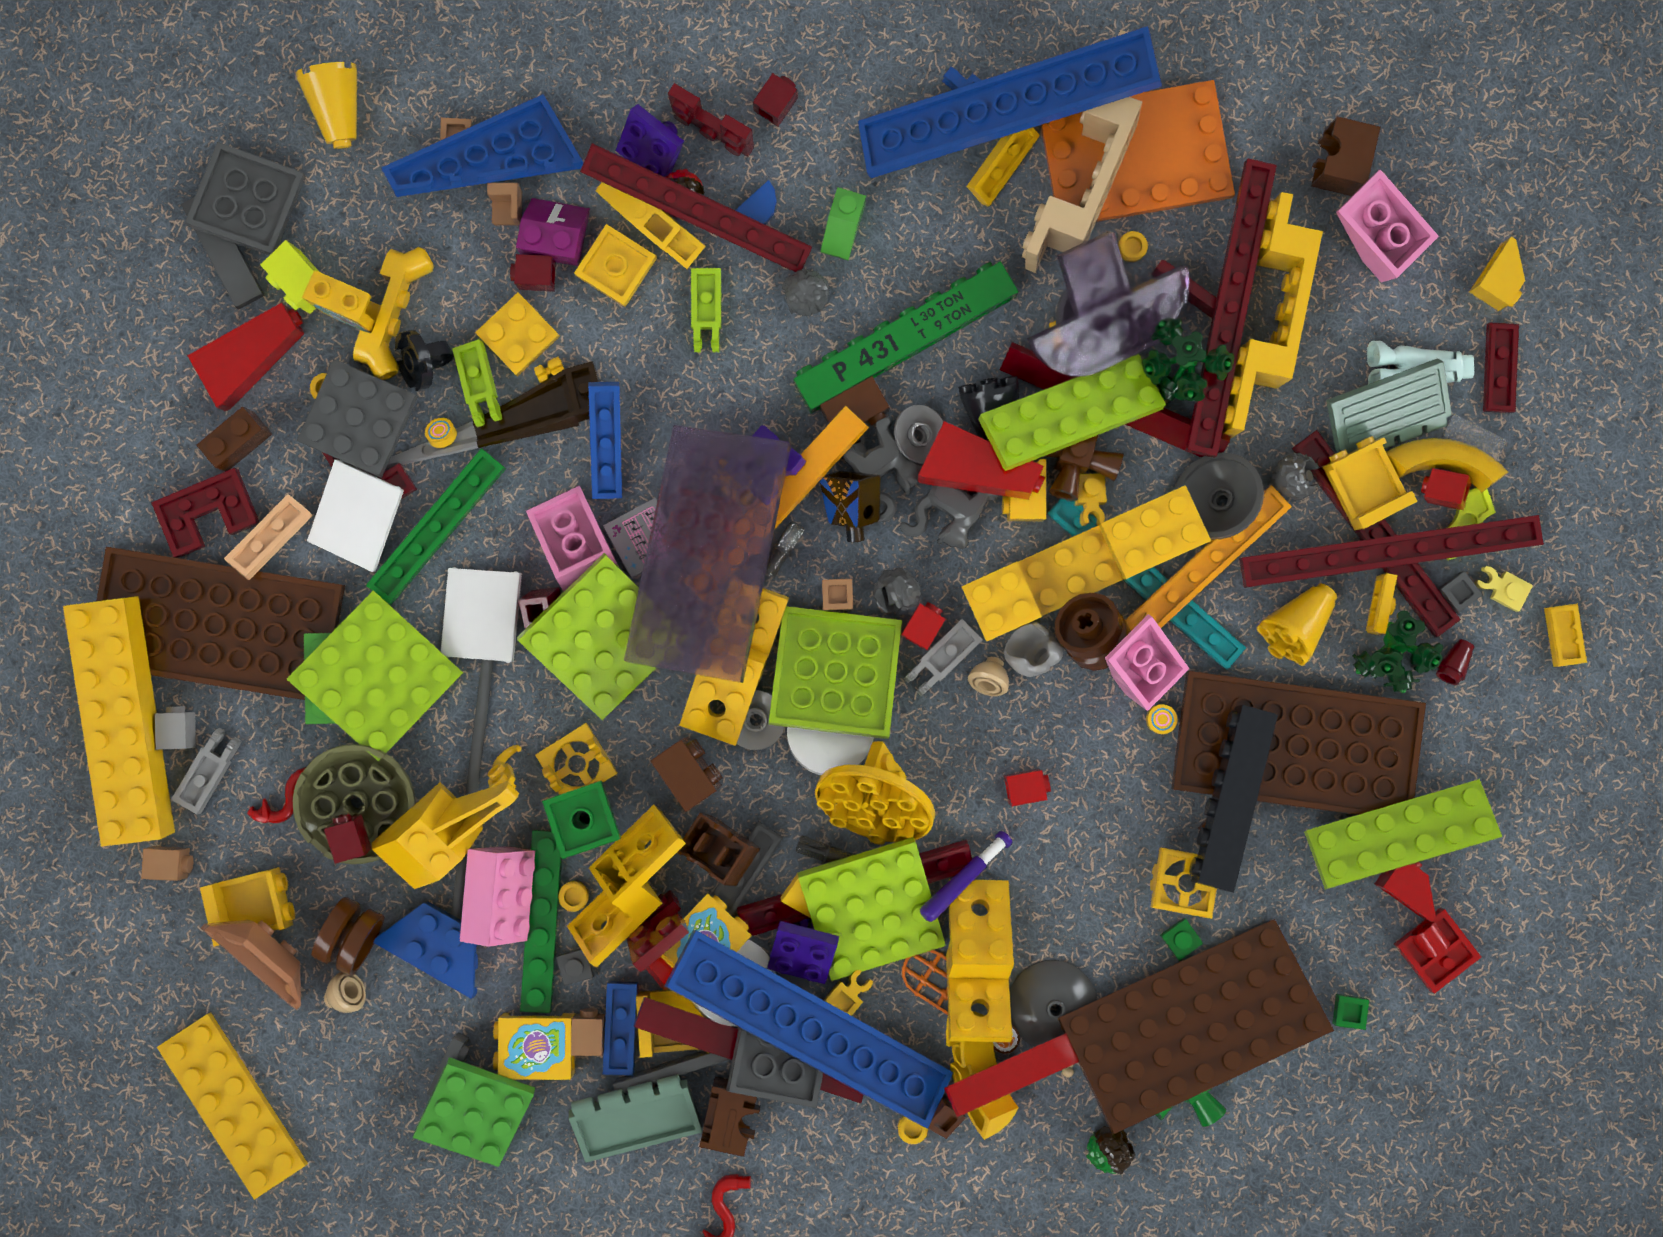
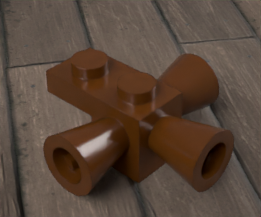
[1046,435,1124,501]

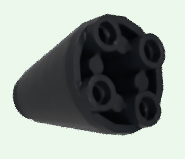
[958,376,1019,441]

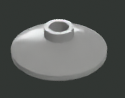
[894,405,943,464]
[737,690,784,750]

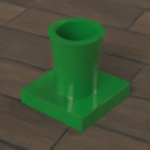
[542,780,621,859]

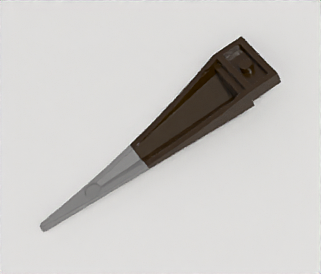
[386,361,599,468]

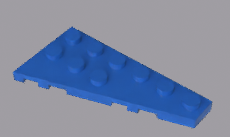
[381,94,583,197]

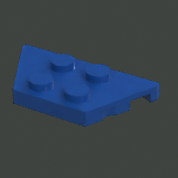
[373,901,478,999]

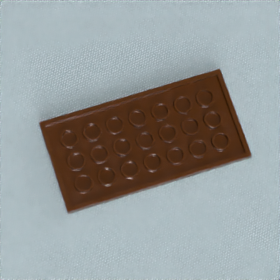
[96,547,345,700]
[1171,671,1426,815]
[1058,919,1334,1134]

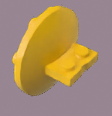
[815,741,935,845]

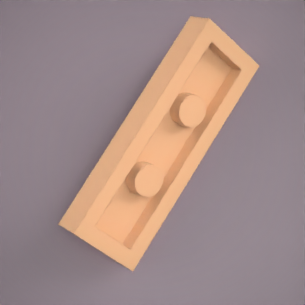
[224,494,312,580]

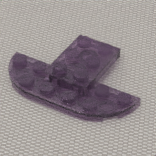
[1027,231,1189,376]

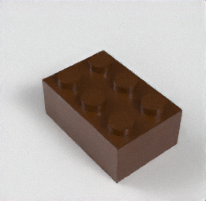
[651,737,723,812]

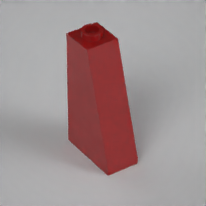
[187,302,304,411]
[918,421,1045,500]

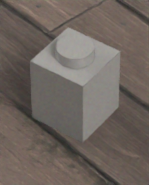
[155,706,196,750]

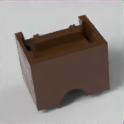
[1311,116,1381,196]
[677,813,761,886]
[699,1077,761,1157]

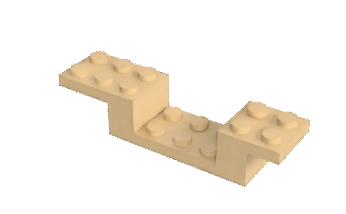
[1022,30,1142,273]

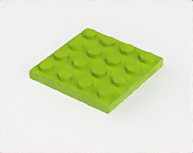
[516,553,688,720]
[287,590,463,761]
[769,606,902,739]
[797,837,946,981]

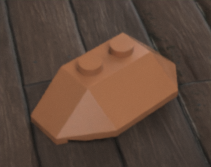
[201,920,301,1010]

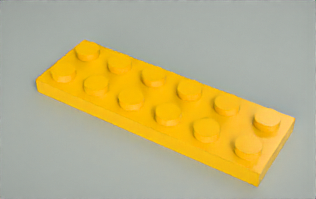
[157,1012,308,1200]

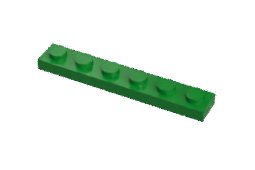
[366,448,506,605]
[520,830,562,1013]

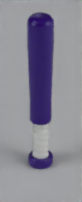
[920,831,1012,922]

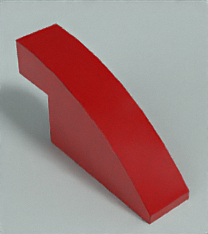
[944,1033,1079,1117]

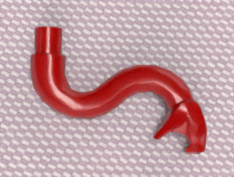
[247,767,306,823]
[702,1174,751,1237]

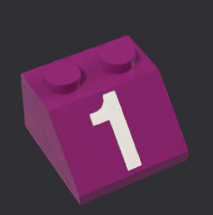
[516,198,590,266]

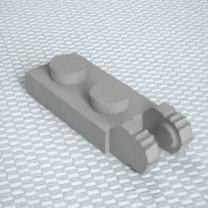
[903,619,983,696]
[171,728,242,814]

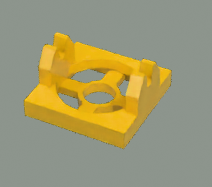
[535,723,618,795]
[1150,847,1217,919]

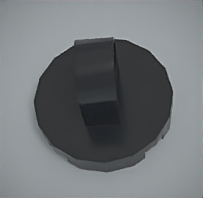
[395,330,454,391]

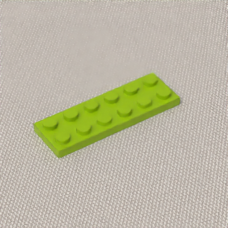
[978,354,1166,471]
[1304,779,1502,890]

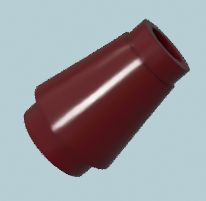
[1436,639,1475,685]

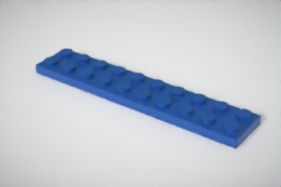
[858,26,1162,178]
[664,930,953,1128]

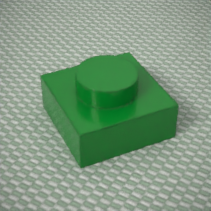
[1160,918,1203,961]
[1332,994,1369,1030]

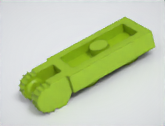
[691,268,722,352]
[452,339,502,427]

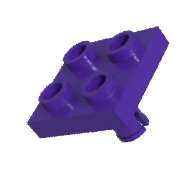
[615,104,684,177]
[767,919,839,984]

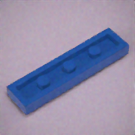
[588,382,622,499]

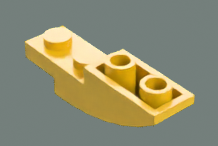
[595,182,706,269]

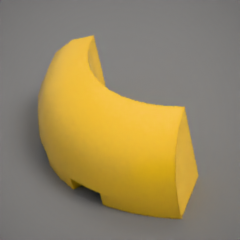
[1386,438,1509,493]
[946,1011,1019,1140]

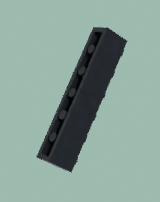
[1189,705,1278,893]

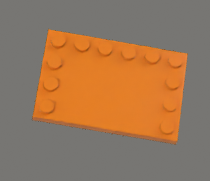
[1041,80,1235,222]

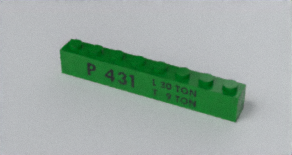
[793,261,1018,414]

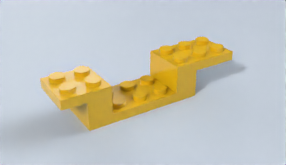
[1222,192,1323,439]
[961,485,1211,642]

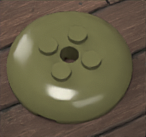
[293,744,416,864]

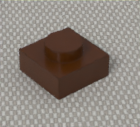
[928,1098,966,1139]

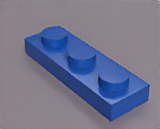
[603,981,638,1076]

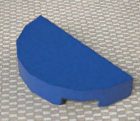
[736,180,777,224]

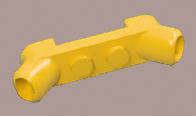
[353,247,434,380]

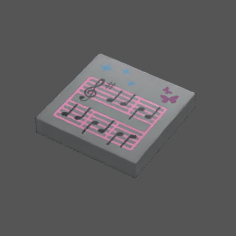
[603,497,681,578]

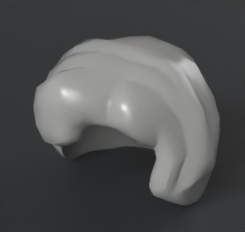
[1003,622,1063,677]

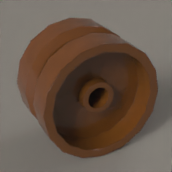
[1055,592,1131,671]
[311,897,385,976]

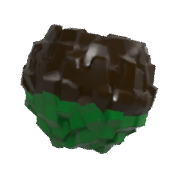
[1086,1126,1135,1175]

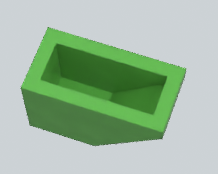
[820,187,866,261]

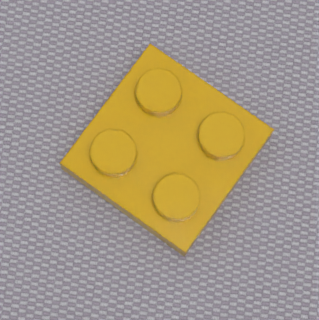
[574,224,657,307]
[475,292,560,377]

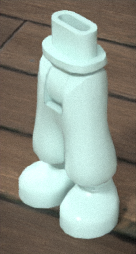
[1367,341,1474,384]

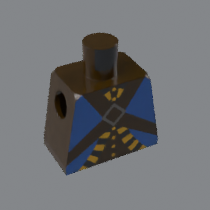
[820,471,880,543]

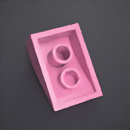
[1336,170,1439,283]
[526,486,619,592]
[1105,614,1190,711]

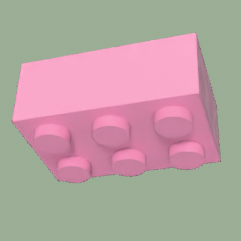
[460,846,535,947]

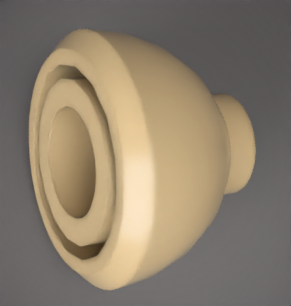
[968,657,1009,696]
[324,972,366,1013]

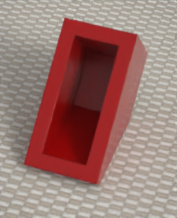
[1374,862,1436,923]

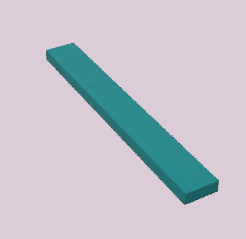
[1047,499,1247,670]

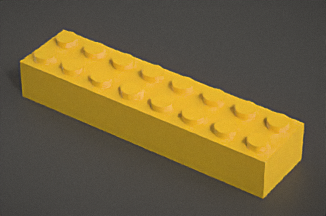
[63,596,175,847]

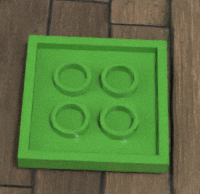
[413,1057,535,1167]

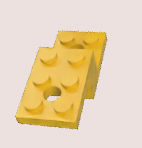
[679,577,789,746]
[567,804,686,968]
[946,879,1014,1042]

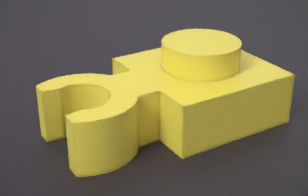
[1474,566,1533,612]

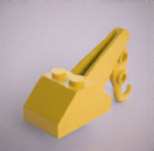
[371,745,522,889]

